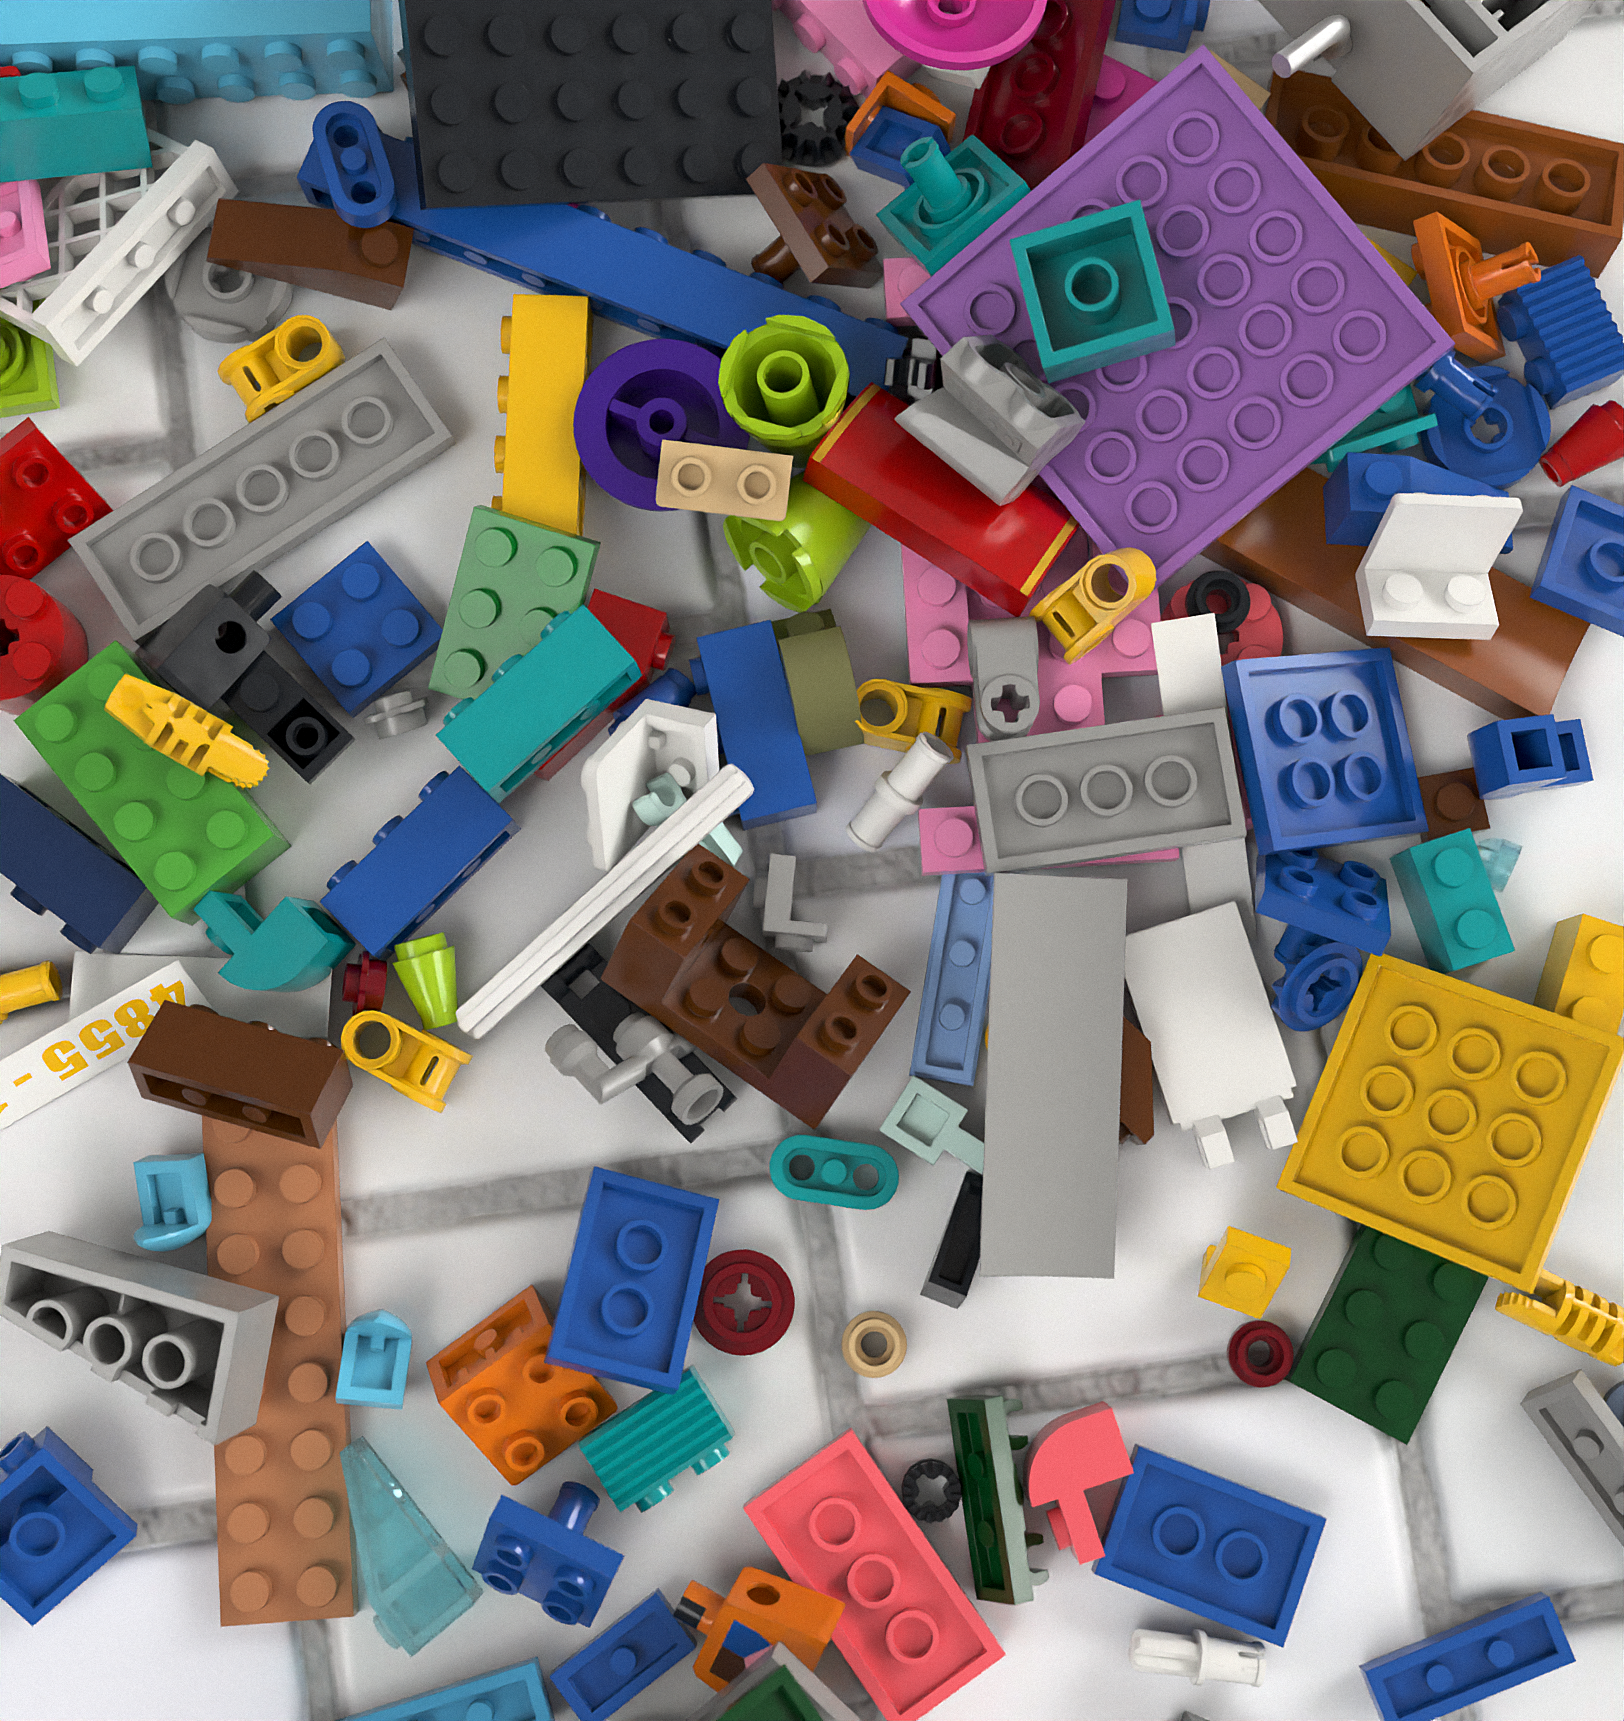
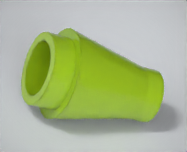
[392,932,458,1030]

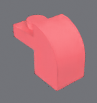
[1023,1401,1134,1565]

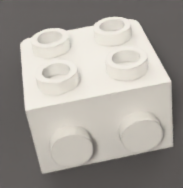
[581,699,719,872]

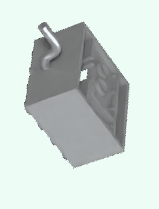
[1258,0,1596,161]

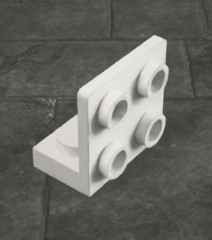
[1355,493,1523,640]

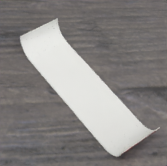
[68,950,333,1038]

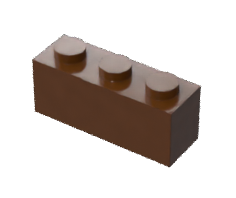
[128,1000,353,1149]

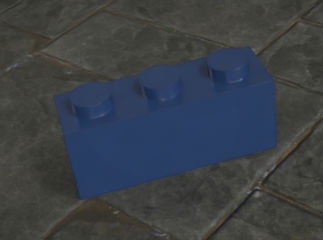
[0,773,159,954]

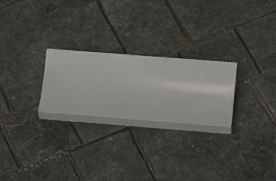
[979,873,1128,1279]

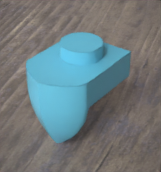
[133,1153,212,1252]
[335,1309,412,1410]

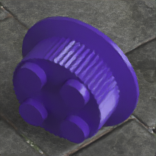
[573,339,750,512]

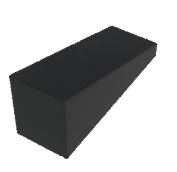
[920,1171,983,1309]

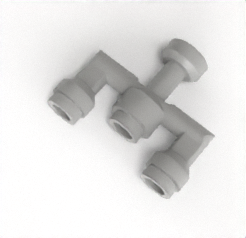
[545,1012,724,1125]

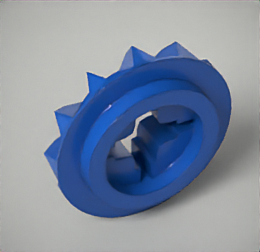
[1271,936,1363,1032]

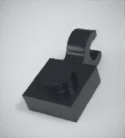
[883,335,944,403]

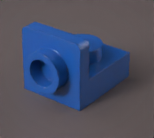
[1114,0,1210,54]
[849,106,952,190]

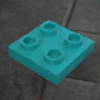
[876,134,1031,277]

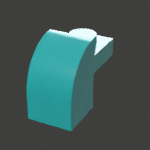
[193,890,356,992]

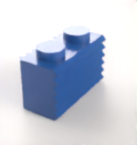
[1497,255,1624,410]

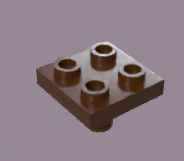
[746,163,883,289]

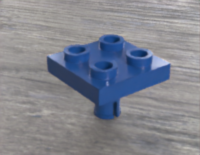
[1255,849,1391,964]
[472,1481,624,1629]

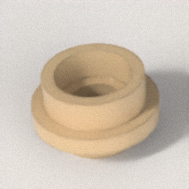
[841,1311,907,1378]

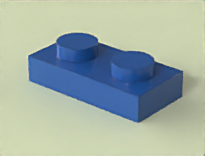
[549,1588,698,1721]

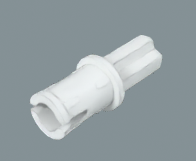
[1129,1629,1266,1687]

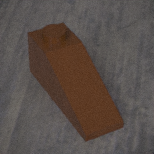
[206,198,414,310]

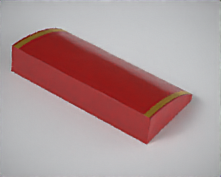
[802,382,1080,617]

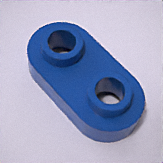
[312,101,397,228]

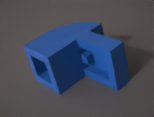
[1467,714,1594,800]

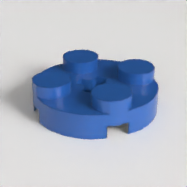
[1420,366,1551,490]

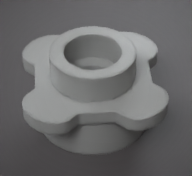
[363,690,429,740]

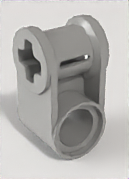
[967,616,1040,741]

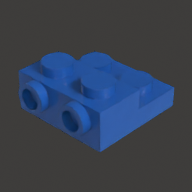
[0,1426,138,1627]

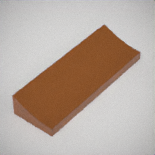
[1262,69,1624,278]
[1200,467,1591,720]

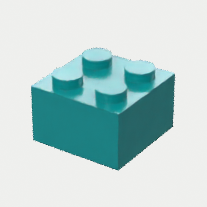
[1009,199,1176,383]

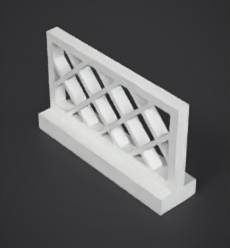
[0,128,239,367]

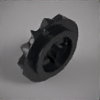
[778,69,860,167]

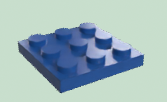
[1221,647,1429,856]

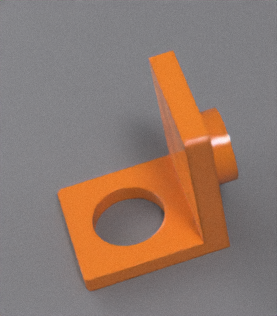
[845,70,956,158]

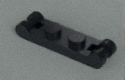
[541,942,738,1143]

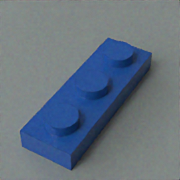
[1359,1592,1576,1721]

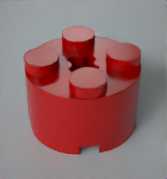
[0,575,89,716]

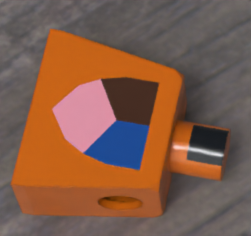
[673,1566,846,1693]

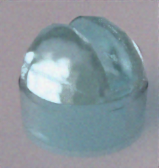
[1476,837,1523,893]

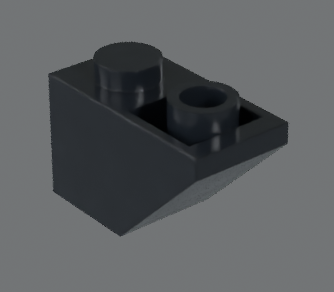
[220,650,356,785]

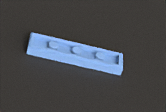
[909,872,994,1087]

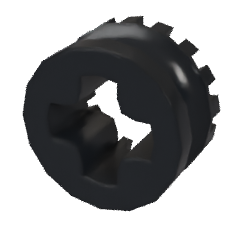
[901,1458,962,1524]

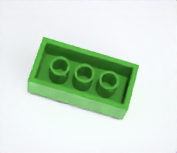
[13,640,292,926]

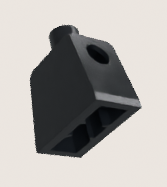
[134,570,282,711]

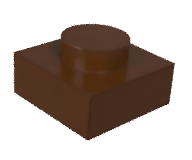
[1418,768,1490,843]

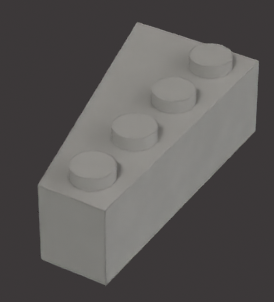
[0,1231,279,1446]

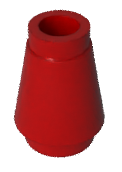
[1539,400,1624,487]

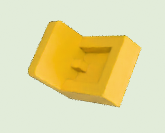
[1198,1226,1291,1319]

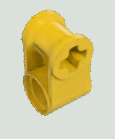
[217,315,345,424]
[1029,547,1156,665]
[855,679,973,764]
[341,1010,473,1113]

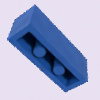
[688,619,817,831]
[319,766,521,961]

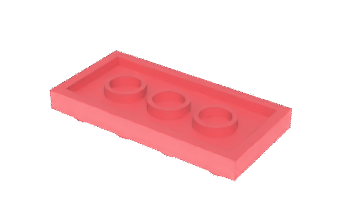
[743,1427,1006,1721]

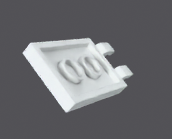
[1124,901,1298,1169]

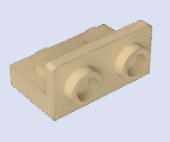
[656,440,793,521]

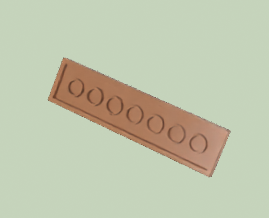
[202,1115,359,1627]

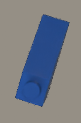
[1323,452,1513,554]

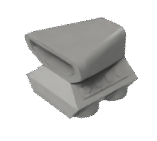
[894,334,1086,506]

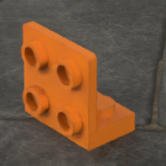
[426,1285,618,1486]

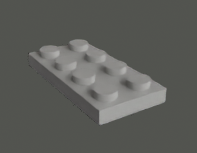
[965,707,1247,877]

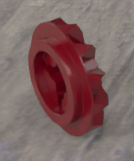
[693,1249,795,1356]

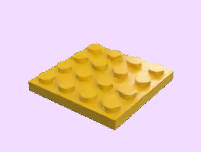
[1276,953,1624,1294]

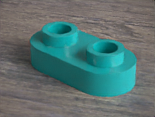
[769,1135,899,1210]

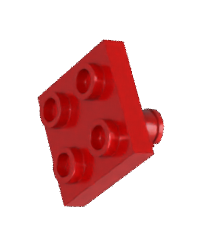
[0,417,114,580]

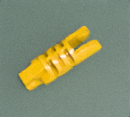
[104,674,270,790]
[1495,1269,1624,1367]

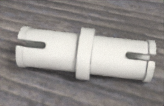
[846,732,953,853]

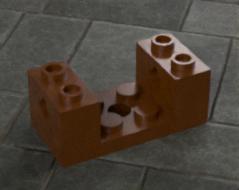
[601,843,911,1130]

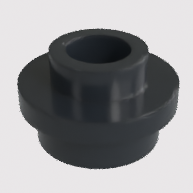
[1185,571,1250,635]

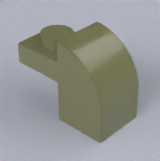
[771,609,864,756]

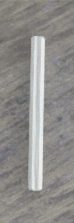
[455,764,754,1040]

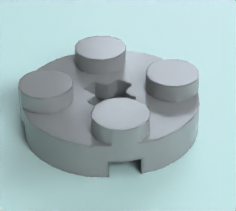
[165,219,294,343]

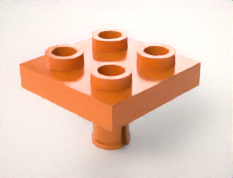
[1411,211,1541,364]

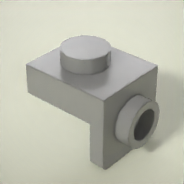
[753,854,828,952]

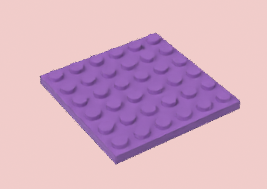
[900,44,1455,593]

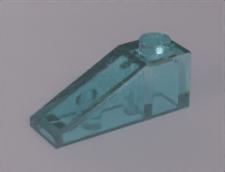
[339,1436,484,1657]

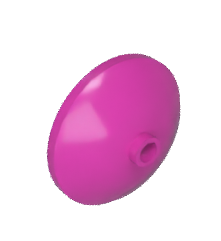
[862,0,1047,71]

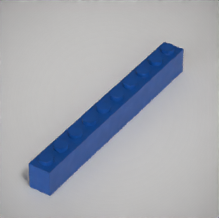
[296,126,908,412]

